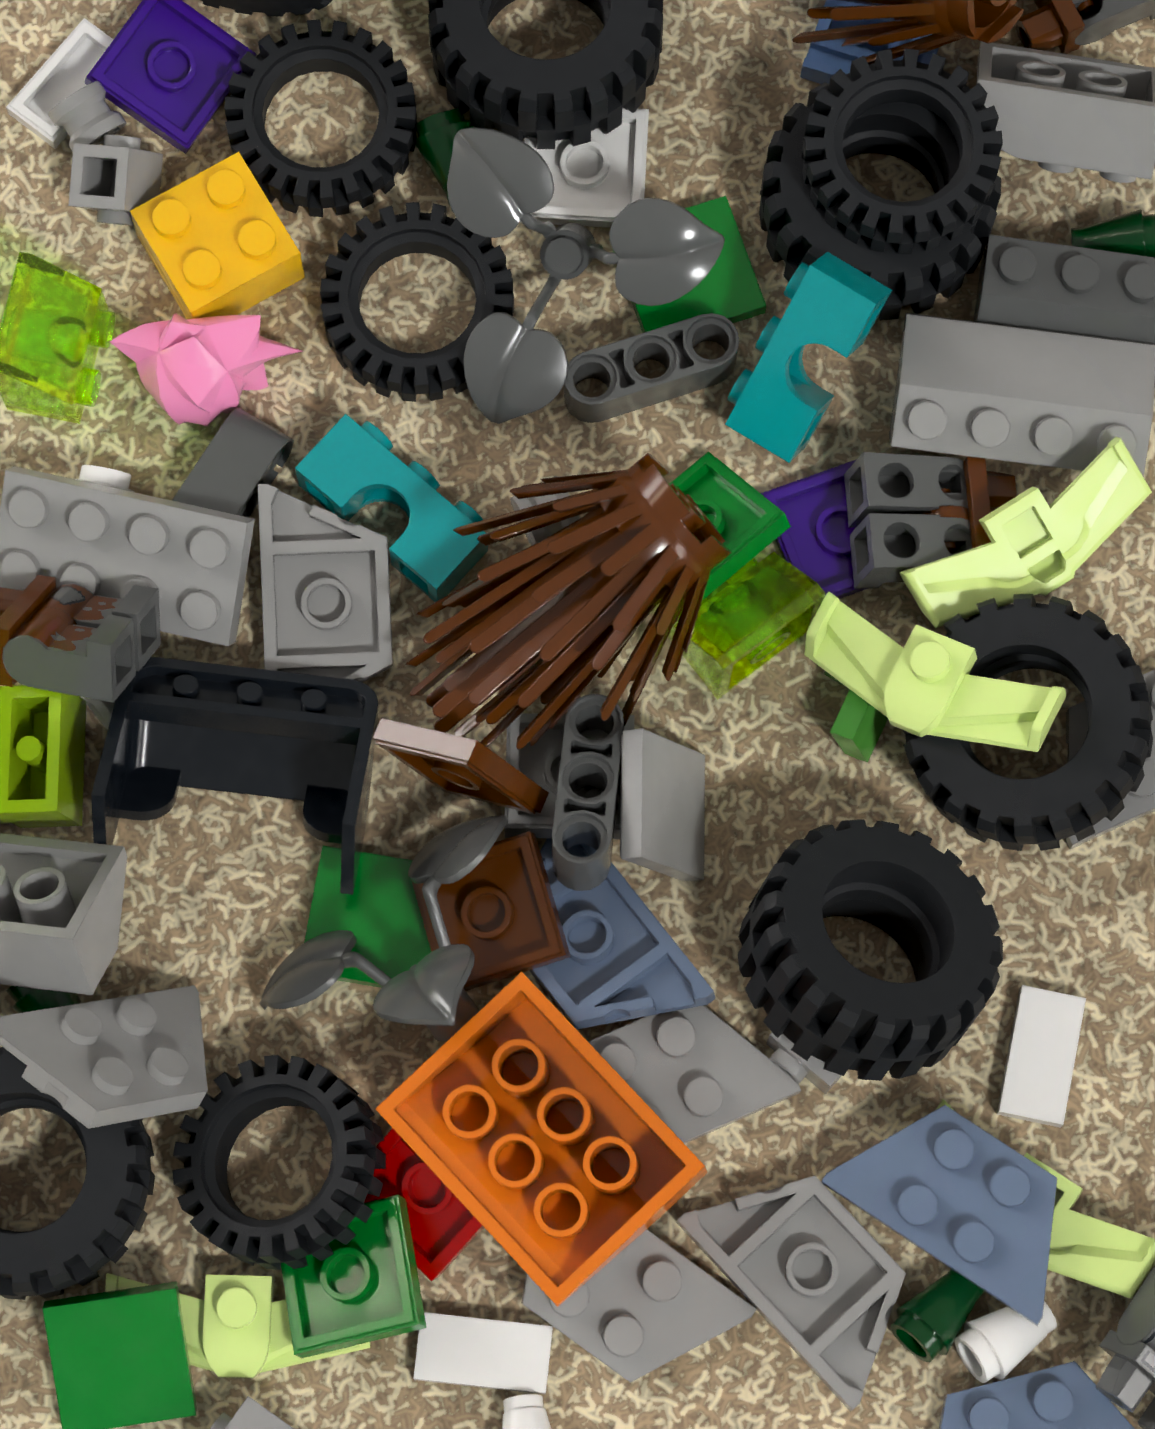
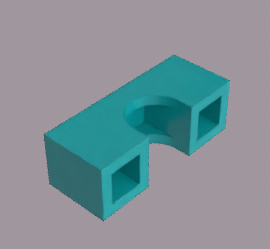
[725,252,892,463]
[295,414,488,602]

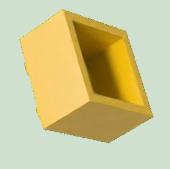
[130,152,305,319]

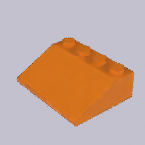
[375,971,708,1307]

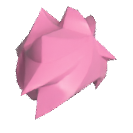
[110,313,302,427]

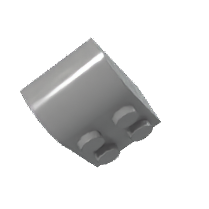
[976,41,1155,183]

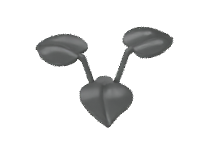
[447,128,725,424]
[259,815,508,1042]

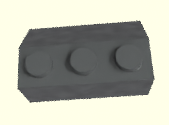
[974,234,1155,389]

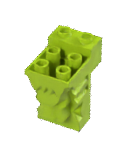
[0,685,86,828]

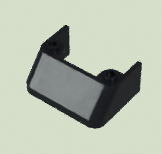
[91,657,378,895]

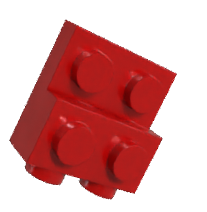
[364,1128,484,1281]

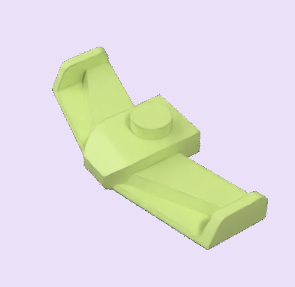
[899,436,1152,628]
[804,592,1067,752]
[936,1099,1155,1299]
[105,1273,370,1378]

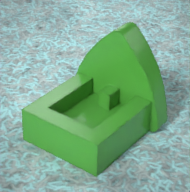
[824,671,888,763]

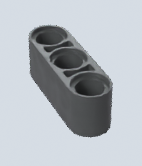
[563,313,739,423]
[172,407,294,517]
[552,694,624,891]

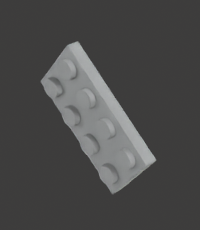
[0,466,255,646]

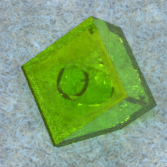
[0,252,115,424]
[671,551,826,700]

